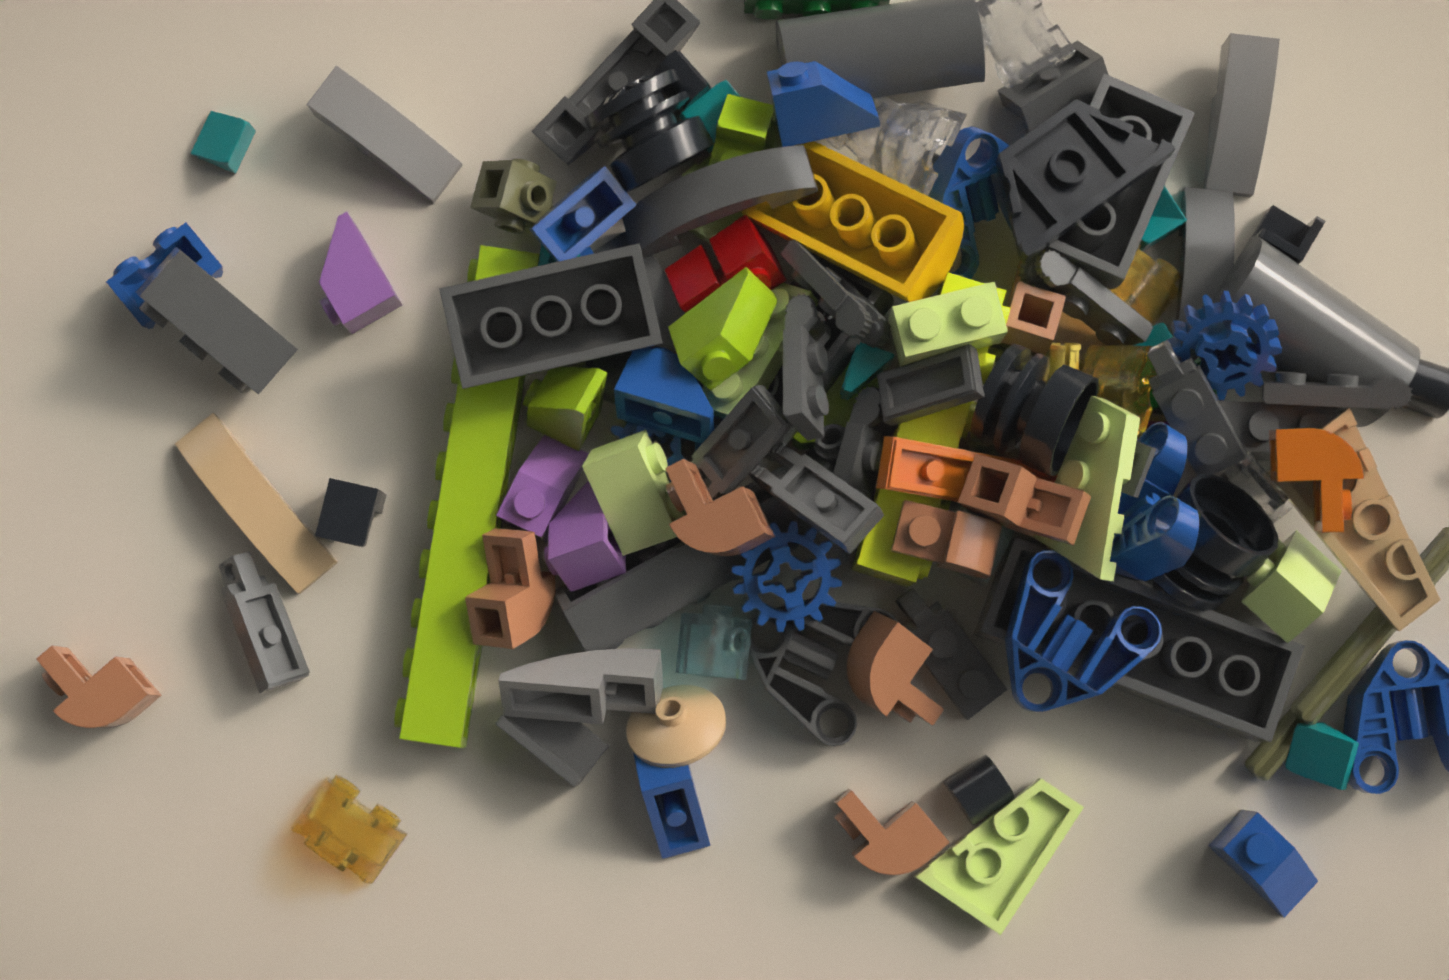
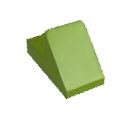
[709,94,774,165]

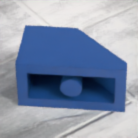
[767,61,880,147]
[530,166,636,262]
[614,347,714,444]
[633,753,711,859]
[1208,810,1318,918]

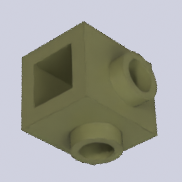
[470,158,557,234]

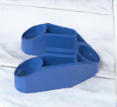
[920,126,1012,279]
[1110,422,1199,581]
[1005,550,1162,712]
[1343,640,1449,794]

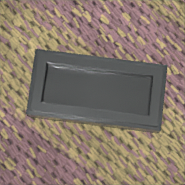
[877,344,985,426]

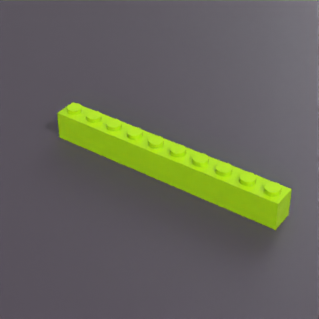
[394,245,540,748]

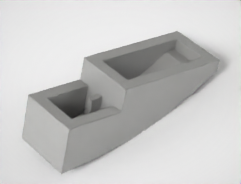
[1204,33,1280,197]
[307,66,463,203]
[498,648,664,724]

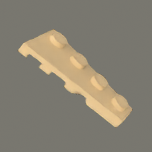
[1265,408,1441,632]

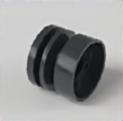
[584,69,714,193]
[970,343,1099,476]
[1153,474,1278,611]

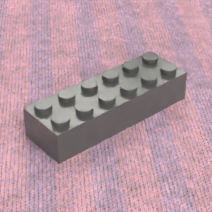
[974,536,1305,742]

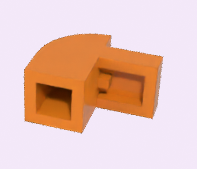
[1269,428,1364,533]

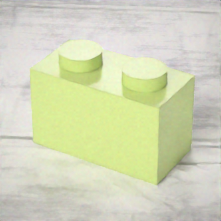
[888,281,1008,367]
[582,430,687,556]
[1241,530,1342,643]

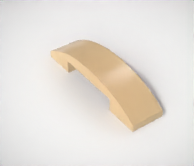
[175,412,338,594]

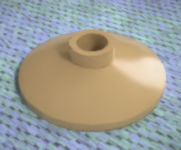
[626,685,726,768]

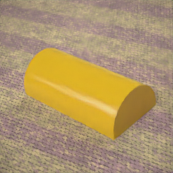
[742,141,964,302]

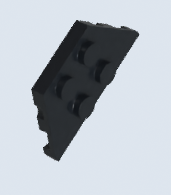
[995,99,1175,264]

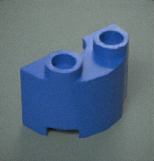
[106,222,223,329]

